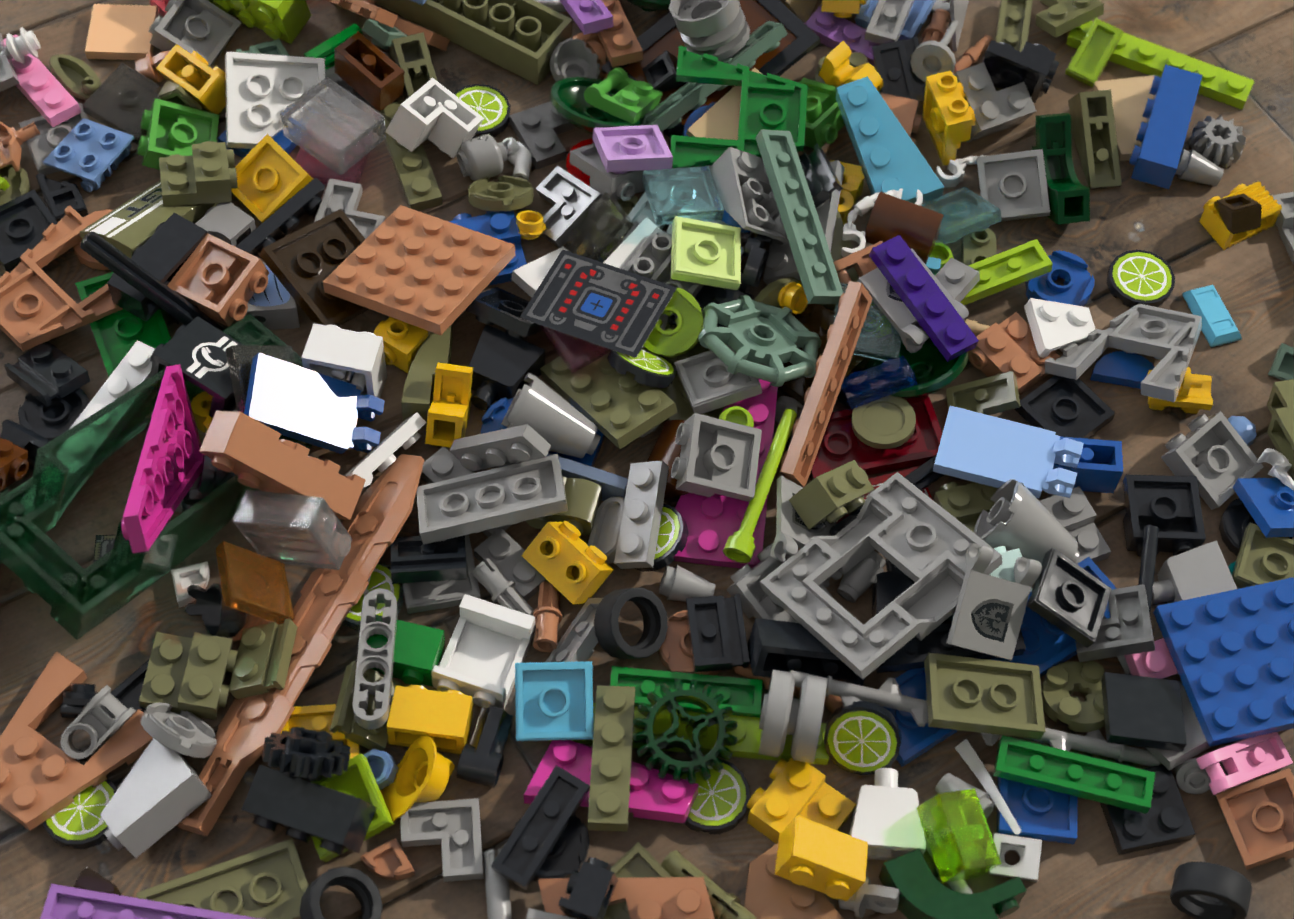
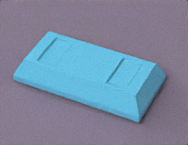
[1182,285,1242,348]

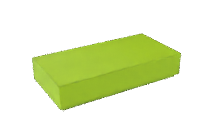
[1065,18,1124,87]

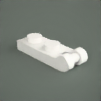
[344,412,426,488]

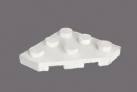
[225,51,325,149]

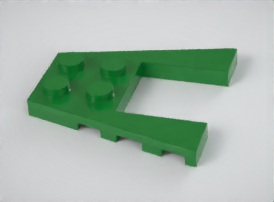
[669,46,808,171]

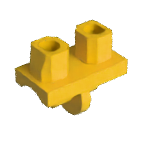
[1147,367,1213,414]

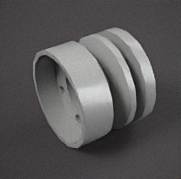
[669,0,750,61]

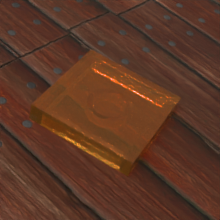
[215,541,294,625]

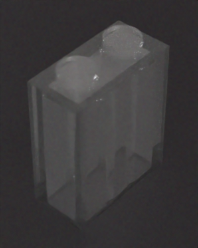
[280,77,386,176]
[232,490,353,570]

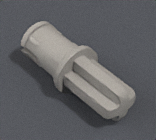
[471,558,534,616]

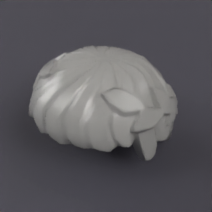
[550,38,600,82]

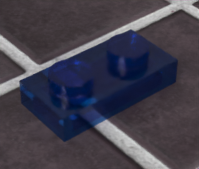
[841,356,917,409]

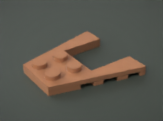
[325,0,450,51]
[0,206,123,352]
[0,652,153,831]
[538,877,715,919]

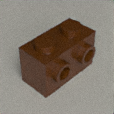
[335,31,404,112]

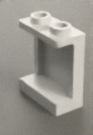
[431,594,535,709]

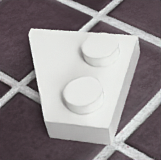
[1024,298,1096,358]

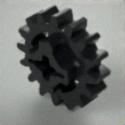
[262,727,351,781]

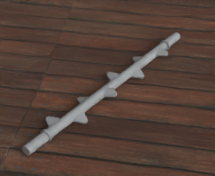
[790,670,1161,767]

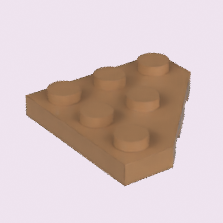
[744,843,844,919]

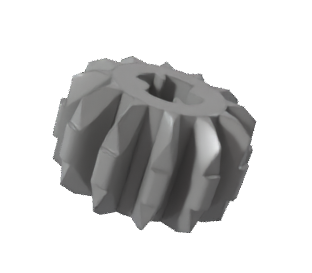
[1188,115,1246,169]

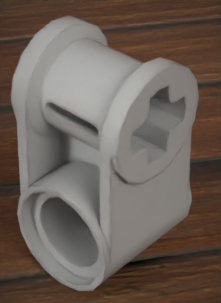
[60,685,136,759]

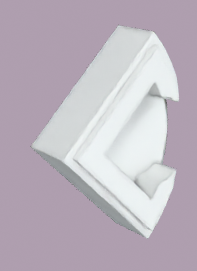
[171,561,210,608]

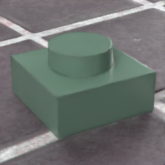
[362,19,408,49]

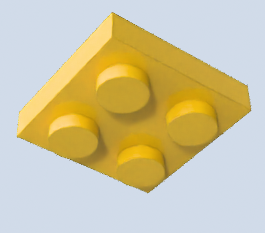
[231,134,313,223]

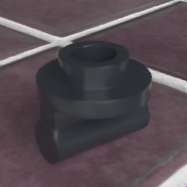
[60,683,98,719]

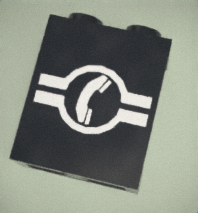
[150,316,257,418]

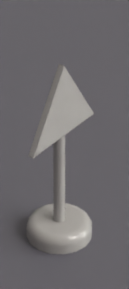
[910,0,969,82]

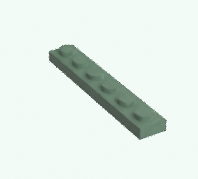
[642,21,788,132]
[756,129,843,304]

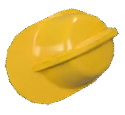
[380,735,454,821]

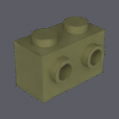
[789,460,875,530]

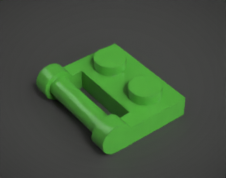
[584,67,662,124]

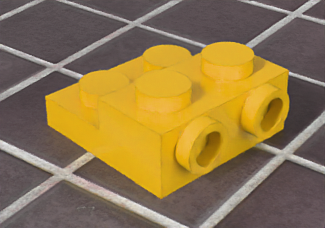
[923,70,976,166]
[747,757,856,844]

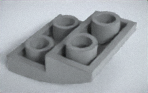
[623,227,704,319]

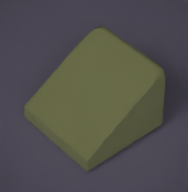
[157,80,202,110]

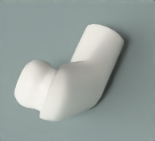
[502,137,532,181]

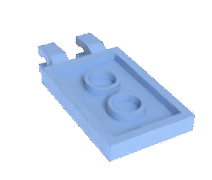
[933,406,1084,498]

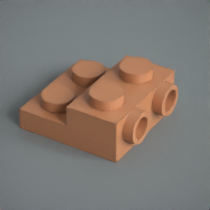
[167,233,270,327]
[968,312,1060,396]
[1216,768,1294,870]

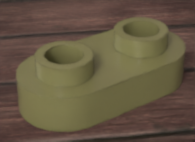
[961,225,997,266]

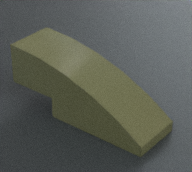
[401,324,453,423]
[1267,379,1294,481]

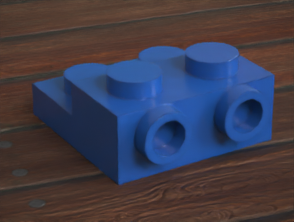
[448,210,527,286]

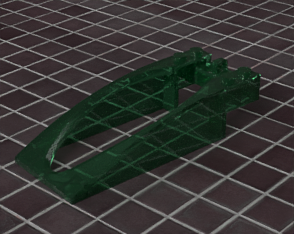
[0,314,312,640]

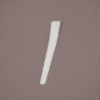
[955,739,1021,835]

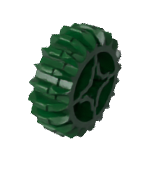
[633,679,738,784]

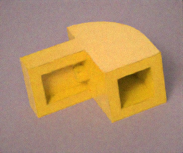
[425,362,473,448]

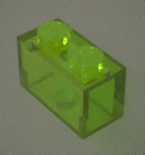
[917,789,1002,883]

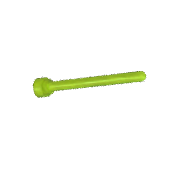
[723,408,797,563]

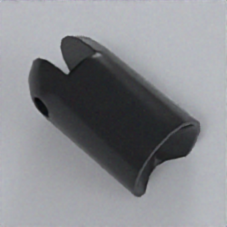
[0,419,56,471]

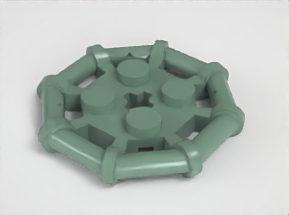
[698,295,821,387]

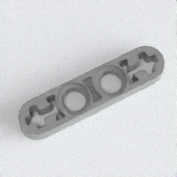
[353,588,398,730]

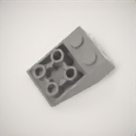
[707,147,789,243]

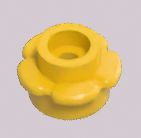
[516,210,546,240]
[778,282,808,314]

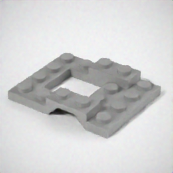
[760,472,1002,679]

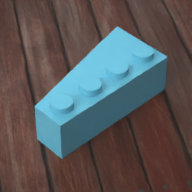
[836,76,944,204]

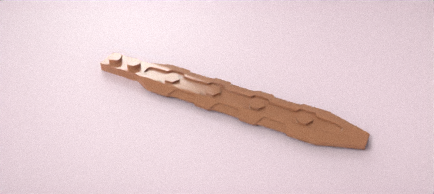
[176,454,425,836]

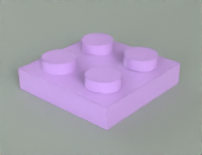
[593,125,673,174]

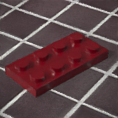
[796,395,942,481]

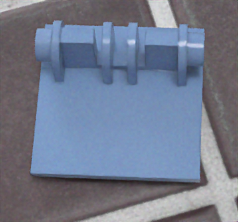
[43,118,134,192]

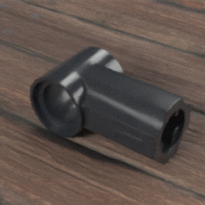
[456,706,513,788]

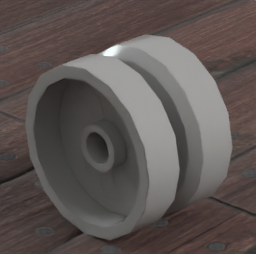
[759,670,827,764]

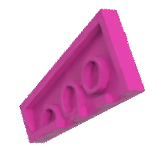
[524,740,699,823]

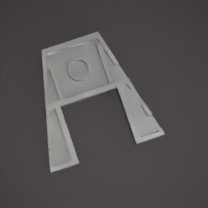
[1045,304,1202,402]

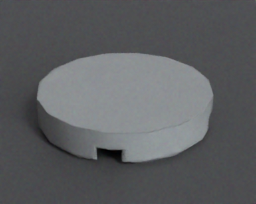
[140,702,217,758]

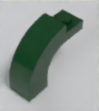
[1032,113,1090,224]
[878,849,1027,919]

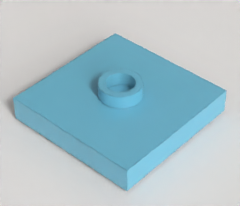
[515,661,594,741]

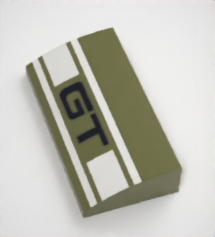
[80,180,218,258]

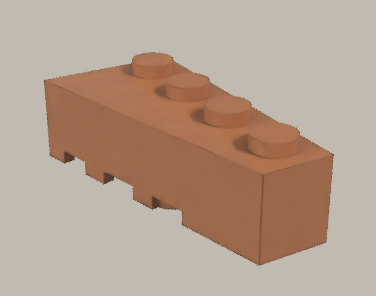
[199,411,366,520]

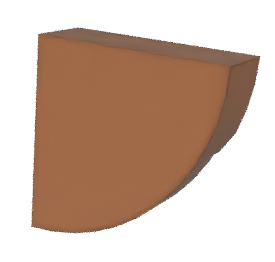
[360,838,415,880]

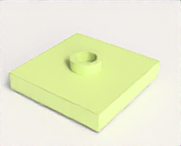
[671,216,741,290]

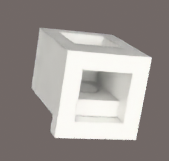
[983,833,1042,882]

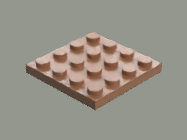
[323,205,516,335]

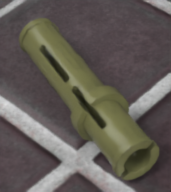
[661,850,758,919]

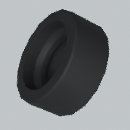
[594,587,668,660]
[1170,862,1252,919]
[299,866,383,919]

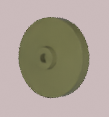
[851,393,916,449]

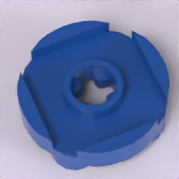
[1025,251,1094,306]

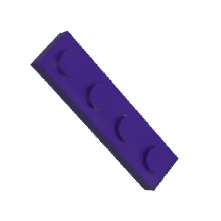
[869,235,979,362]

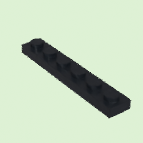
[168,177,325,324]

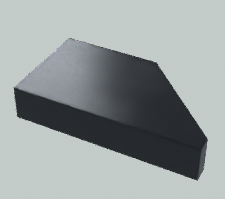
[35,173,89,223]

